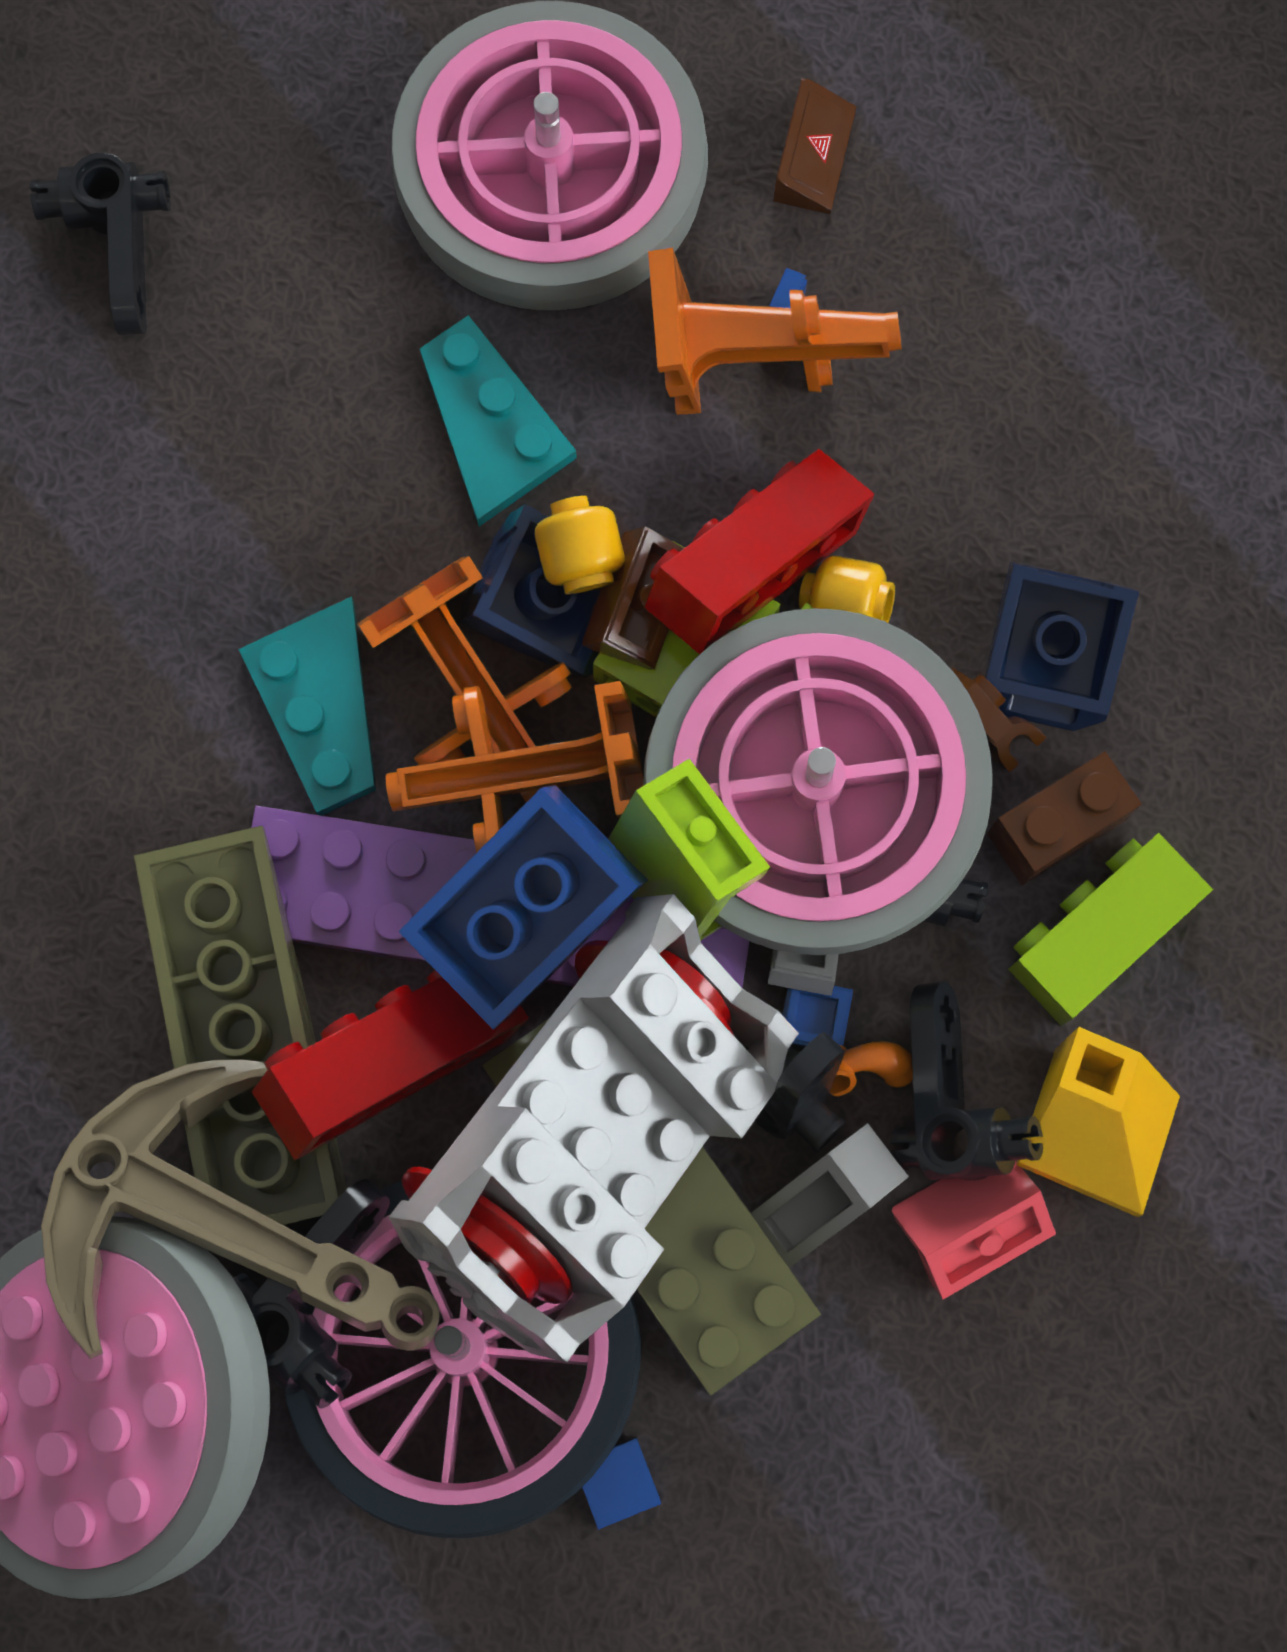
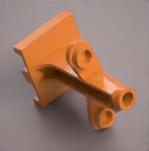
[648,247,902,415]
[357,556,572,803]
[386,681,644,853]

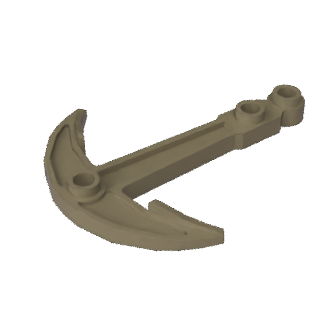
[41,1060,439,1359]

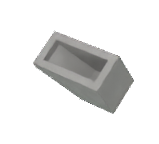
[750,1123,909,1268]

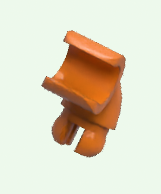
[829,1041,913,1097]

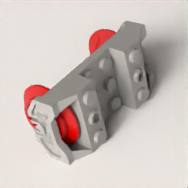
[389,894,799,1363]

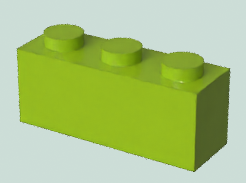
[1008,833,1213,1026]

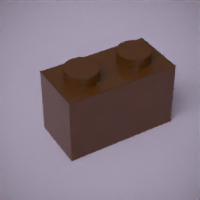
[987,751,1142,886]

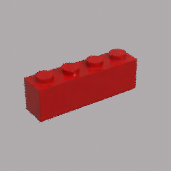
[645,449,875,655]
[252,970,529,1160]

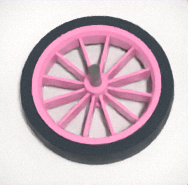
[281,1181,641,1538]

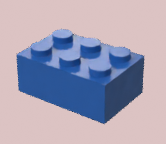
[398,785,648,1030]

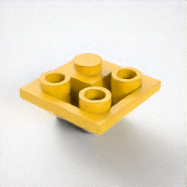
[1016,1027,1180,1218]

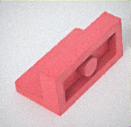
[892,1161,1056,1299]

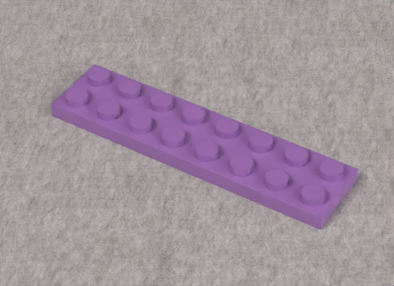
[251,805,749,988]

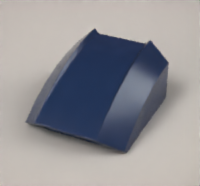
[459,504,602,678]
[985,562,1139,731]

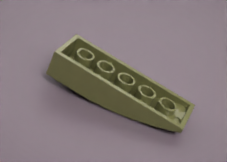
[134,826,347,1231]
[482,1019,821,1396]

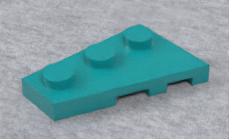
[420,315,577,527]
[239,596,376,816]

